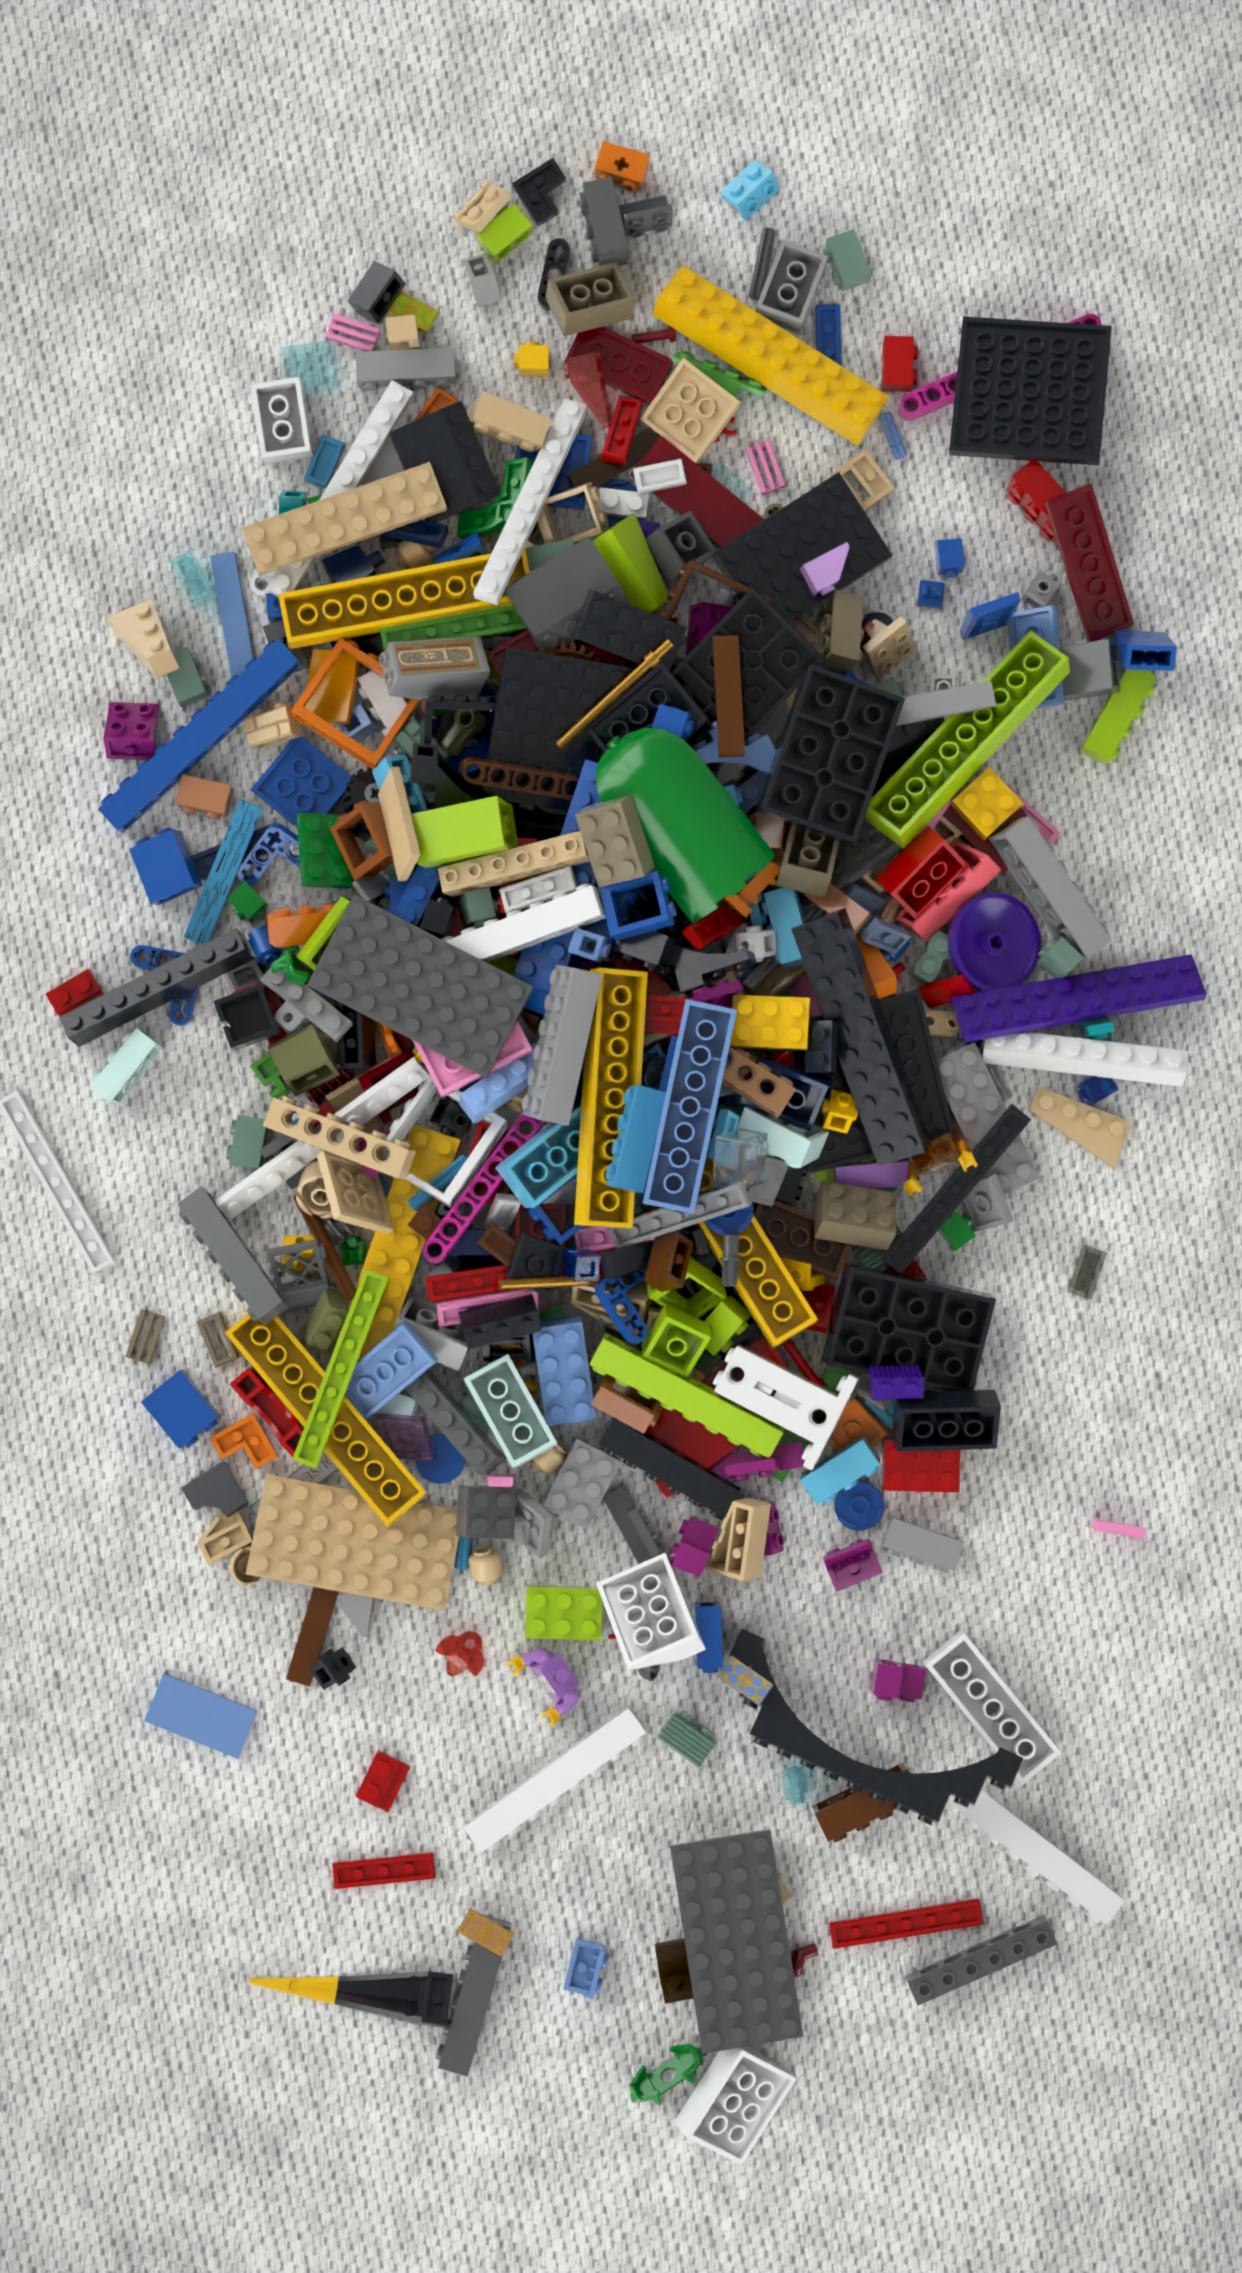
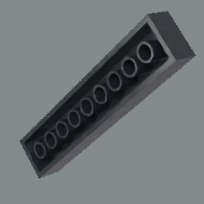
[791,908,932,1167]

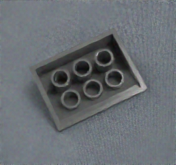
[504,536,631,652]

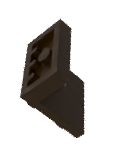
[655,1938,693,2004]

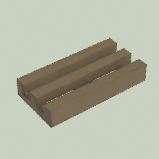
[125,1309,166,1364]
[196,1312,239,1368]

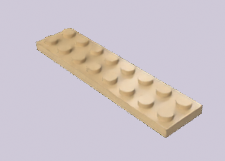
[242,462,447,576]

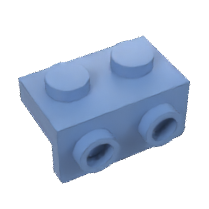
[563,1937,609,2000]

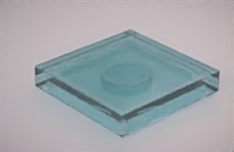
[282,340,339,395]

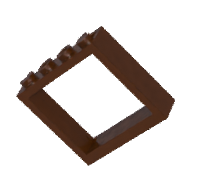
[659,559,772,666]

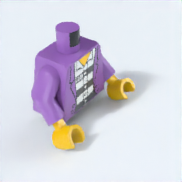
[506,1647,579,1727]

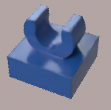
[917,580,945,609]

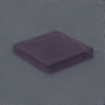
[376,1413,436,1462]

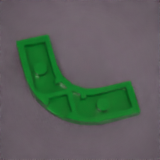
[457,457,532,539]

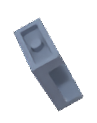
[845,884,912,954]

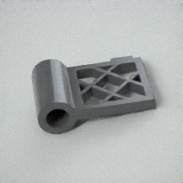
[267,1239,337,1313]

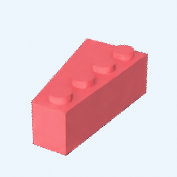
[896,839,1001,942]

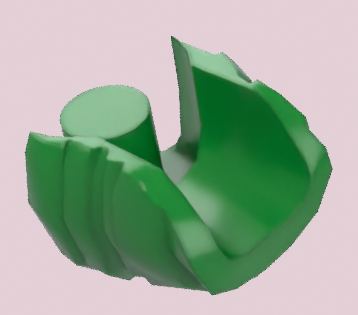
[339,1235,367,1266]

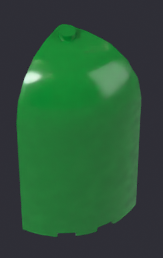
[596,728,776,923]

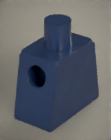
[321,546,386,583]

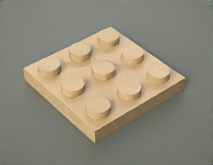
[640,358,742,464]
[317,1150,394,1234]

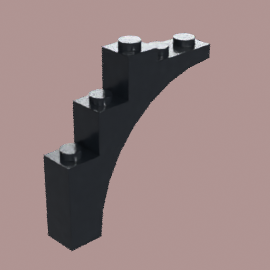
[627,889,757,997]

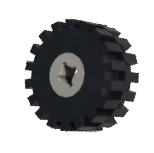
[343,766,381,832]

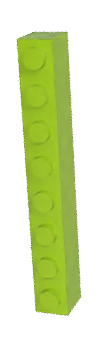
[589,1332,784,1458]

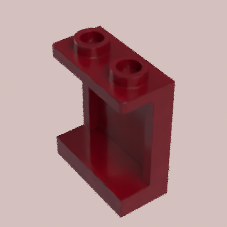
[358,1049,436,1125]

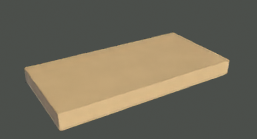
[378,767,421,881]

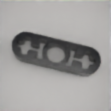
[538,238,570,310]

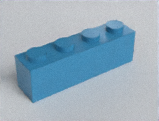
[606,1085,666,1193]

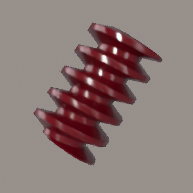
[304,1061,354,1105]

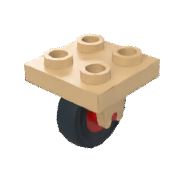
[860,612,915,678]

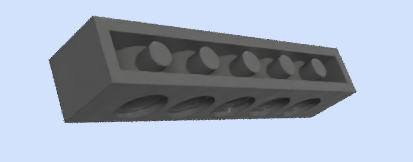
[905,1915,1058,2006]

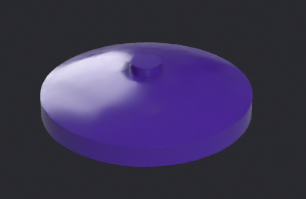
[948,892,1041,991]

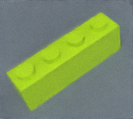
[1080,669,1157,765]

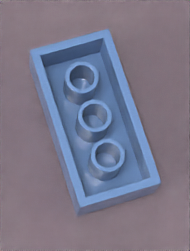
[532,1315,596,1426]

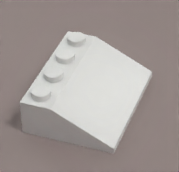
[596,1552,706,1670]
[674,2046,797,2165]

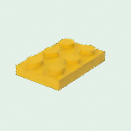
[730,995,811,1050]

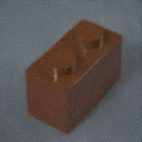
[644,1231,694,1292]

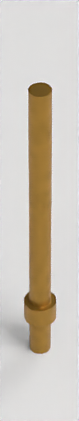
[555,639,674,750]
[498,1275,644,1290]

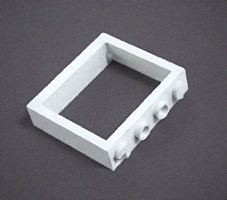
[381,1077,509,1208]

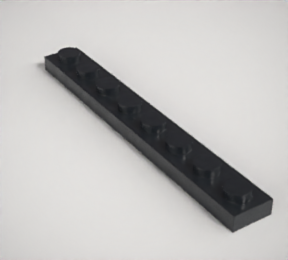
[882,1104,1032,1274]

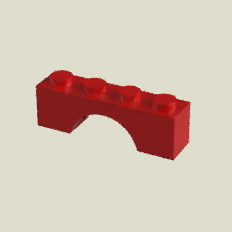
[230,1367,304,1458]

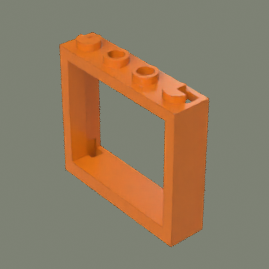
[291,637,422,770]

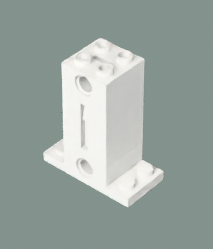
[713,1345,860,1471]

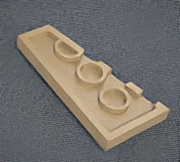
[1029,1087,1132,1169]

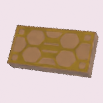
[457,1907,514,1957]

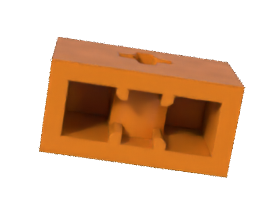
[594,141,650,192]

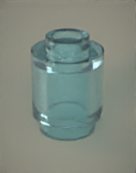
[782,1766,809,1804]

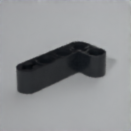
[598,1233,692,1280]

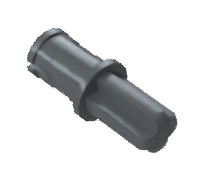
[720,1235,741,1287]

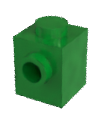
[228,881,268,923]
[938,1212,976,1251]

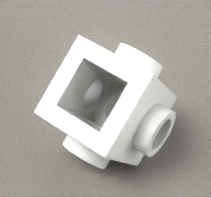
[736,926,777,962]

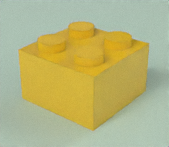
[950,767,1023,841]

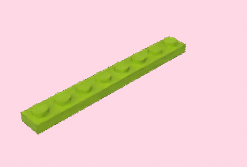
[292,1269,389,1469]

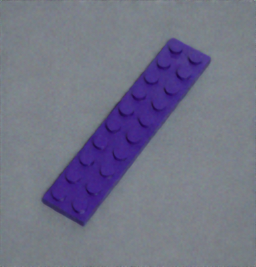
[951,954,1207,1043]

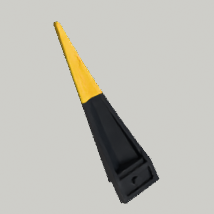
[249,1971,453,2028]

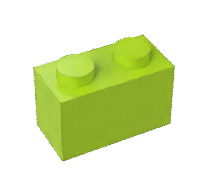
[476,203,533,263]
[704,1295,752,1356]

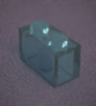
[169,549,217,610]

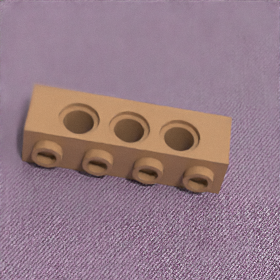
[722,1047,796,1118]

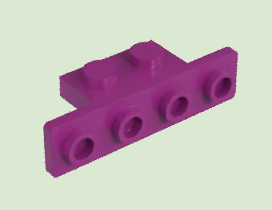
[709,1442,805,1481]

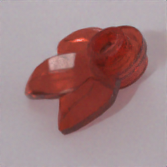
[436,1631,484,1676]

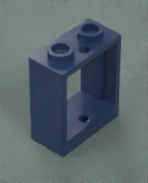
[448,1230,514,1263]

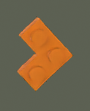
[210,1413,279,1469]

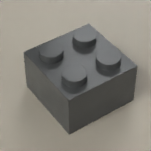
[646,511,716,583]
[456,1485,516,1539]

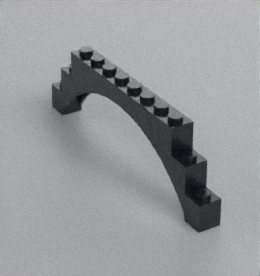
[410,743,718,841]
[729,1629,1023,1826]

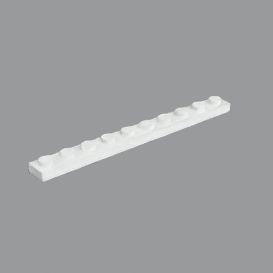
[266,380,414,597]
[473,398,588,605]
[215,1057,431,1219]

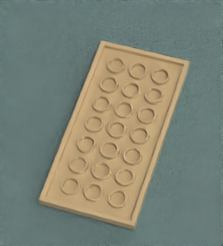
[246,1474,459,1611]

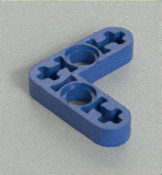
[237,823,300,885]
[130,945,198,1026]
[595,1270,648,1345]

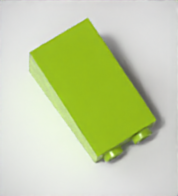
[592,513,668,615]
[411,796,519,868]

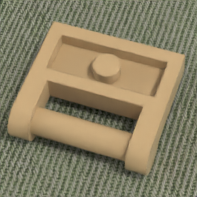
[452,180,512,233]
[830,449,895,512]

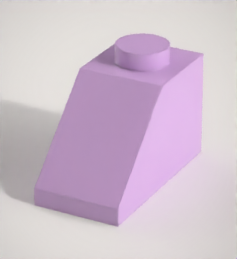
[800,542,850,596]

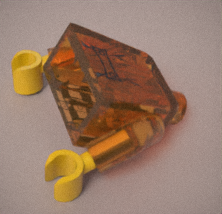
[903,1133,978,1197]

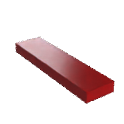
[332,1852,436,1889]

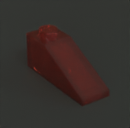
[564,352,612,428]

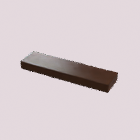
[286,1587,338,1687]

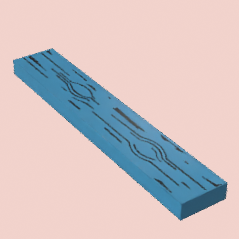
[184,799,263,945]

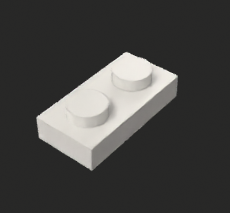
[598,488,649,520]

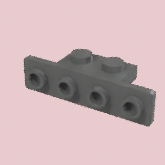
[603,1485,662,1564]

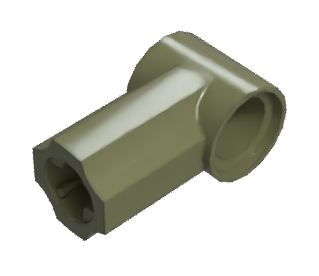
[440,710,486,757]

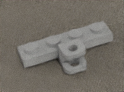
[260,967,353,1043]

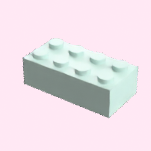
[463,1354,557,1470]

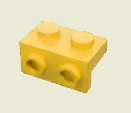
[780,1257,825,1291]

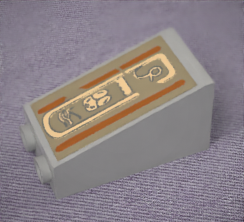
[379,636,490,700]

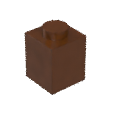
[408,1205,442,1240]

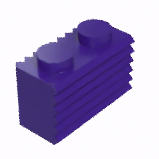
[869,1365,924,1400]

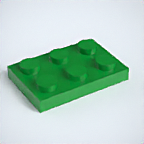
[296,813,353,889]

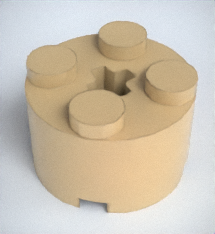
[296,1161,333,1219]

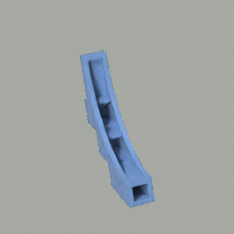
[692,720,776,775]

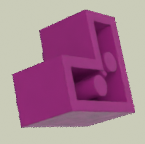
[669,1515,719,1577]
[870,1658,926,1702]

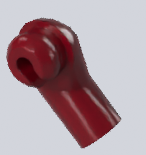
[791,1943,819,1977]

